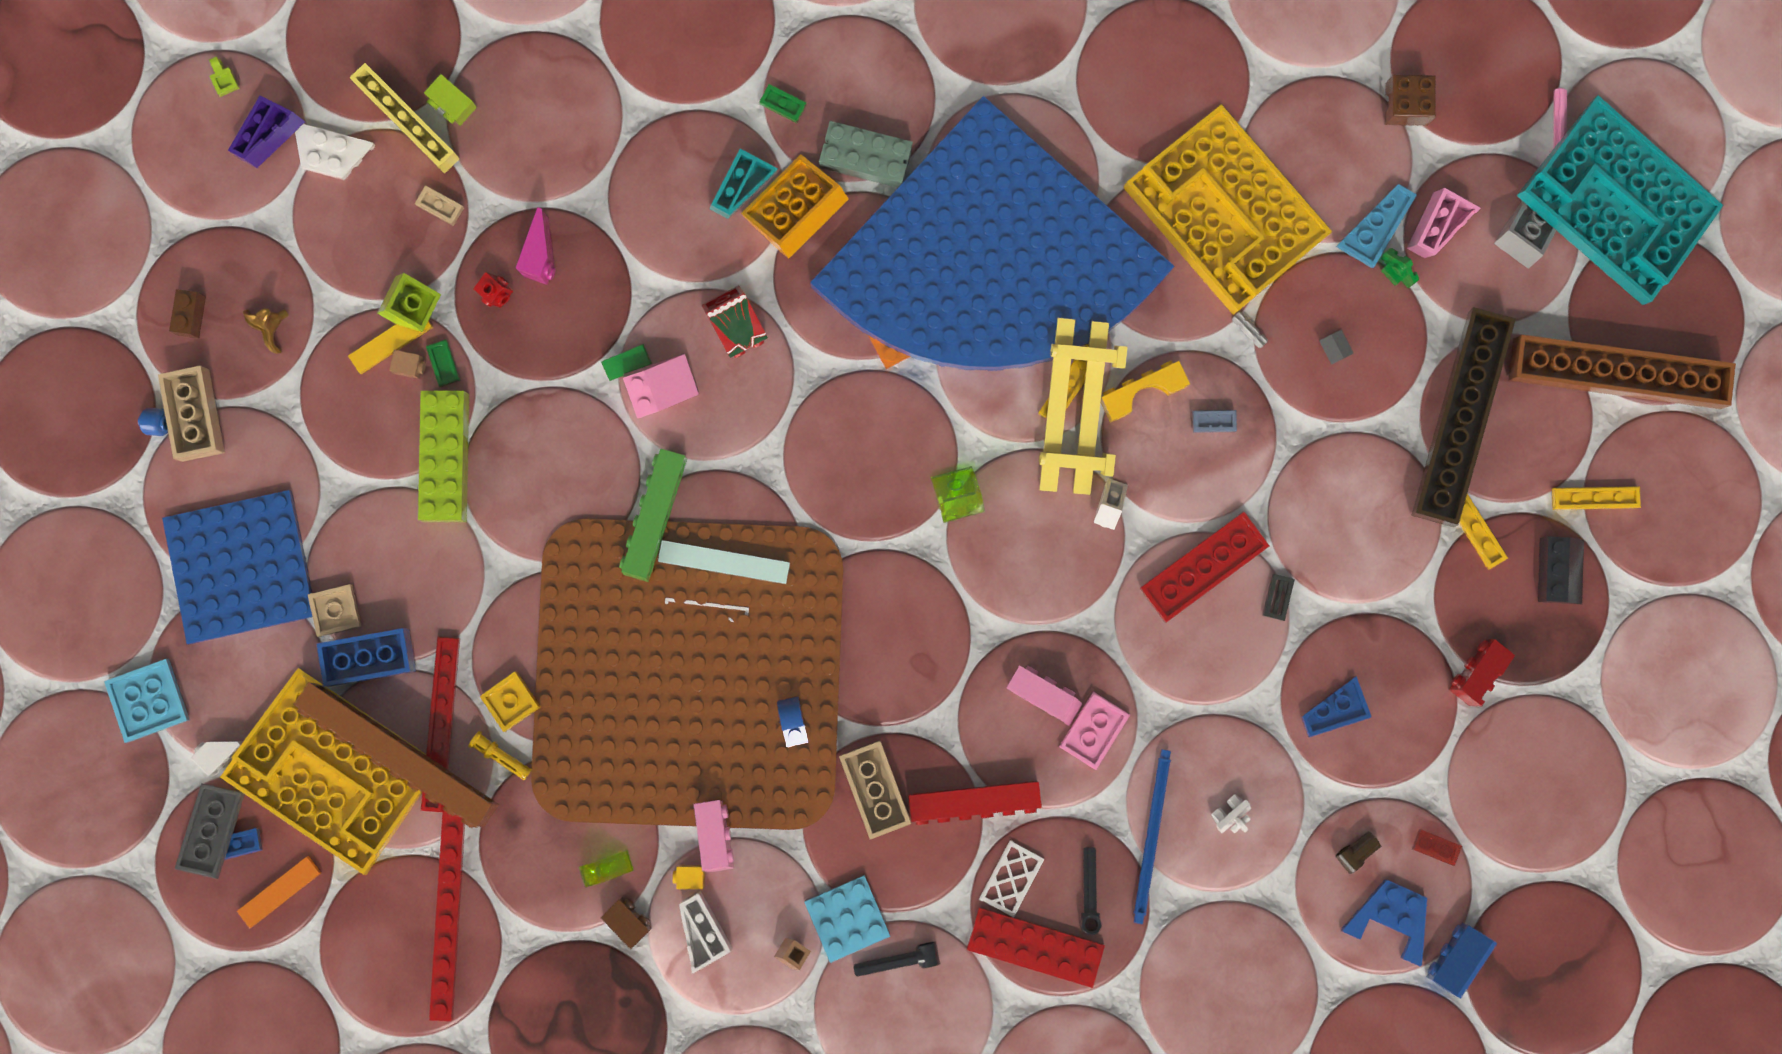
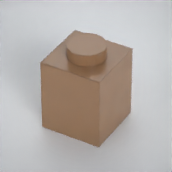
[389,350,426,379]
[774,938,811,971]

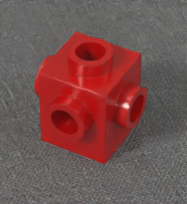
[473,272,513,308]

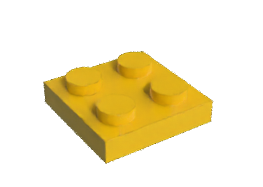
[480,671,541,732]

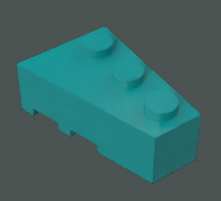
[709,148,778,219]

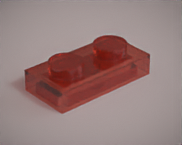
[1412,829,1462,866]

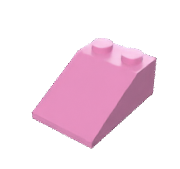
[623,354,699,418]

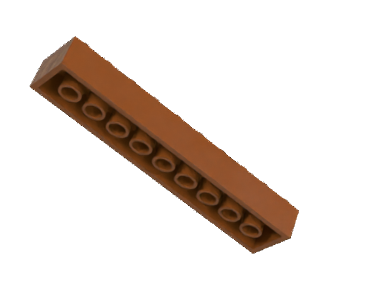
[1509,334,1736,409]
[293,682,500,828]

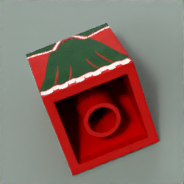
[701,285,768,358]

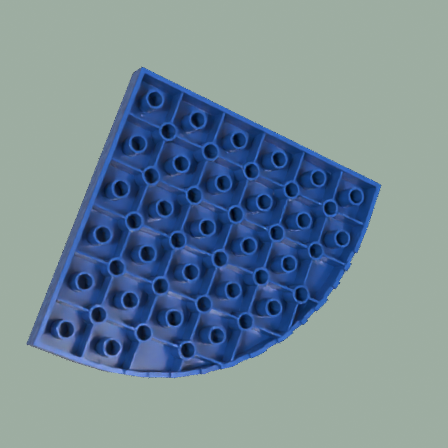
[810,96,1175,371]

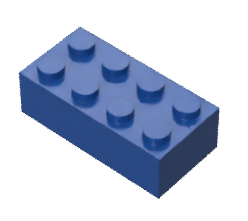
[317,628,416,687]

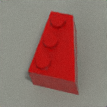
[1449,639,1515,707]

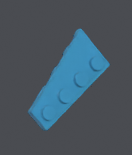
[1336,184,1417,268]

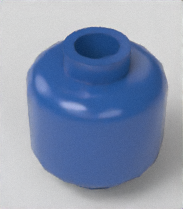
[138,408,168,436]

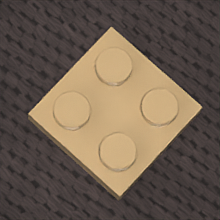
[308,584,362,637]

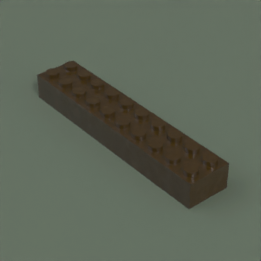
[1411,307,1516,527]

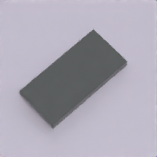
[174,783,245,879]

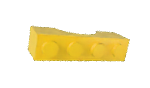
[1100,360,1190,423]

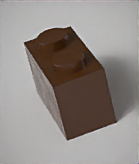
[169,289,206,339]
[600,897,652,950]

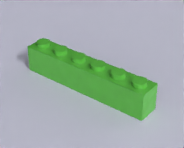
[620,449,687,582]

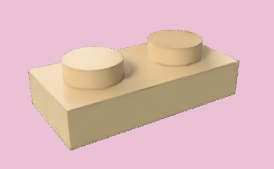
[415,185,464,226]

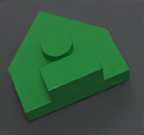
[1380,248,1419,288]

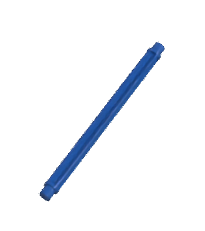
[1133,749,1171,924]

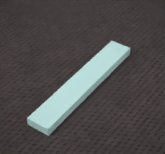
[658,540,790,584]

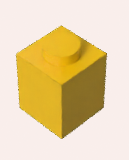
[672,865,705,889]

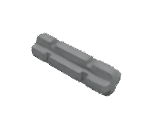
[1232,312,1268,348]

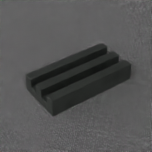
[1262,574,1295,621]

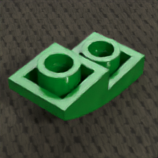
[601,344,652,381]

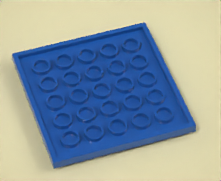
[162,490,312,644]

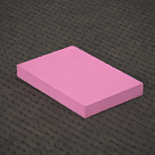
[1059,692,1130,770]

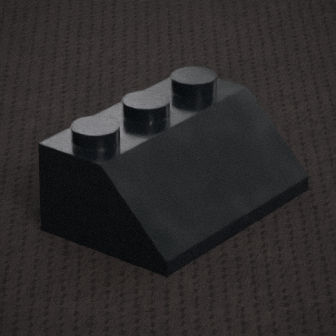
[1538,536,1584,605]

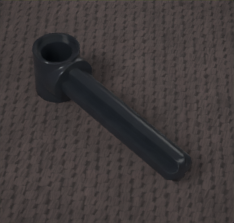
[1079,847,1102,935]
[853,942,940,977]

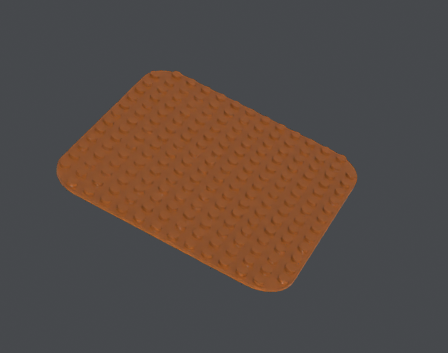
[531,519,843,830]

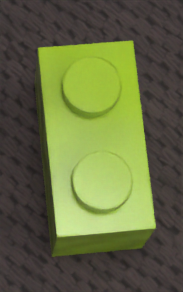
[424,74,477,126]

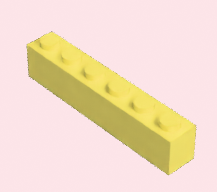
[350,63,459,174]

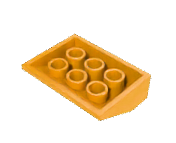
[741,154,849,259]

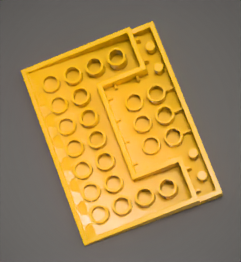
[1123,104,1332,315]
[220,668,426,875]

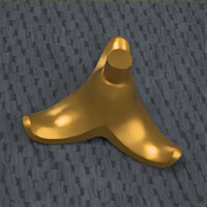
[243,308,289,354]

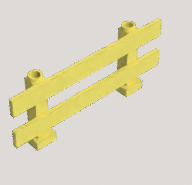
[1039,318,1127,495]

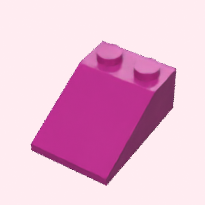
[516,207,556,285]

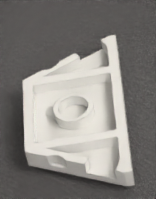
[295,124,375,180]

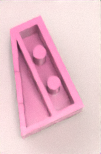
[1407,188,1480,258]
[1007,665,1083,726]
[694,800,734,873]

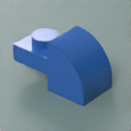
[777,697,808,747]

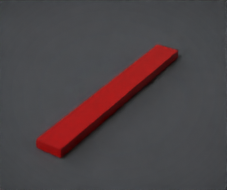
[421,637,460,812]

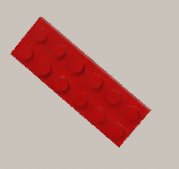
[1140,512,1270,623]
[967,907,1105,988]

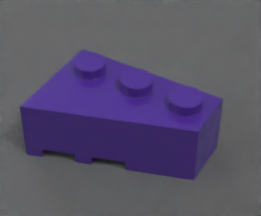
[228,95,305,168]

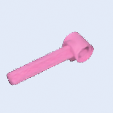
[1550,88,1567,153]

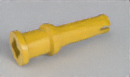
[468,731,532,781]

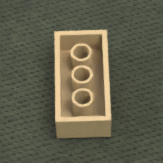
[158,366,225,462]
[839,741,911,839]

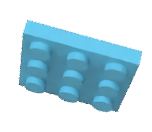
[104,659,190,743]
[804,875,890,963]

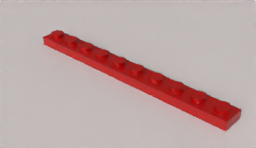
[429,807,465,1021]

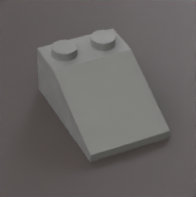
[1494,201,1557,269]

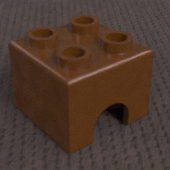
[1385,75,1436,126]

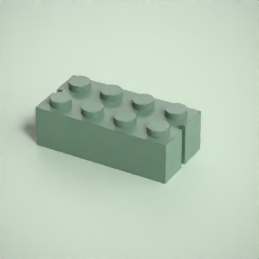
[819,121,913,188]

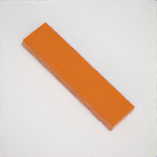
[237,856,321,928]

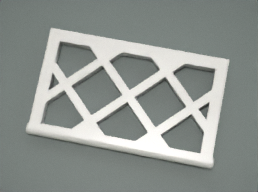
[979,840,1044,917]

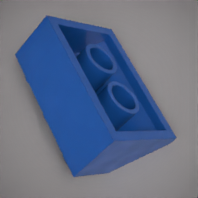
[1426,923,1497,999]

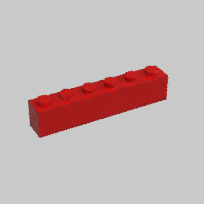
[908,781,1042,825]

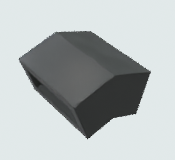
[1319,330,1354,365]

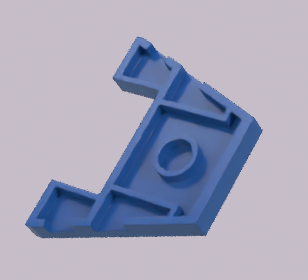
[1341,879,1427,967]

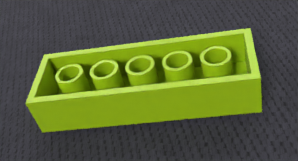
[418,391,469,522]

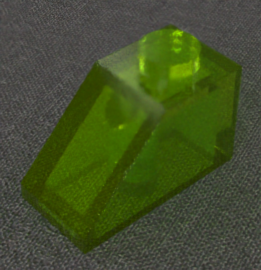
[579,850,634,888]

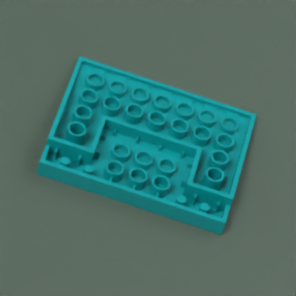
[1516,95,1724,305]

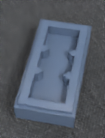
[1192,410,1237,433]

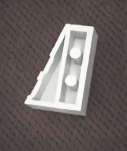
[679,891,733,974]

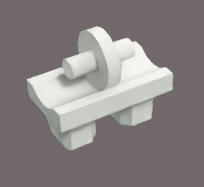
[1211,794,1251,834]

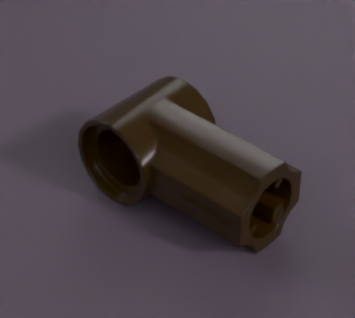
[1335,831,1382,874]

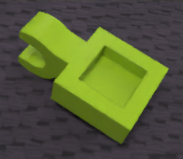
[209,56,240,97]

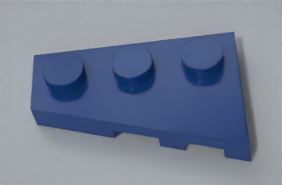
[1301,676,1372,738]

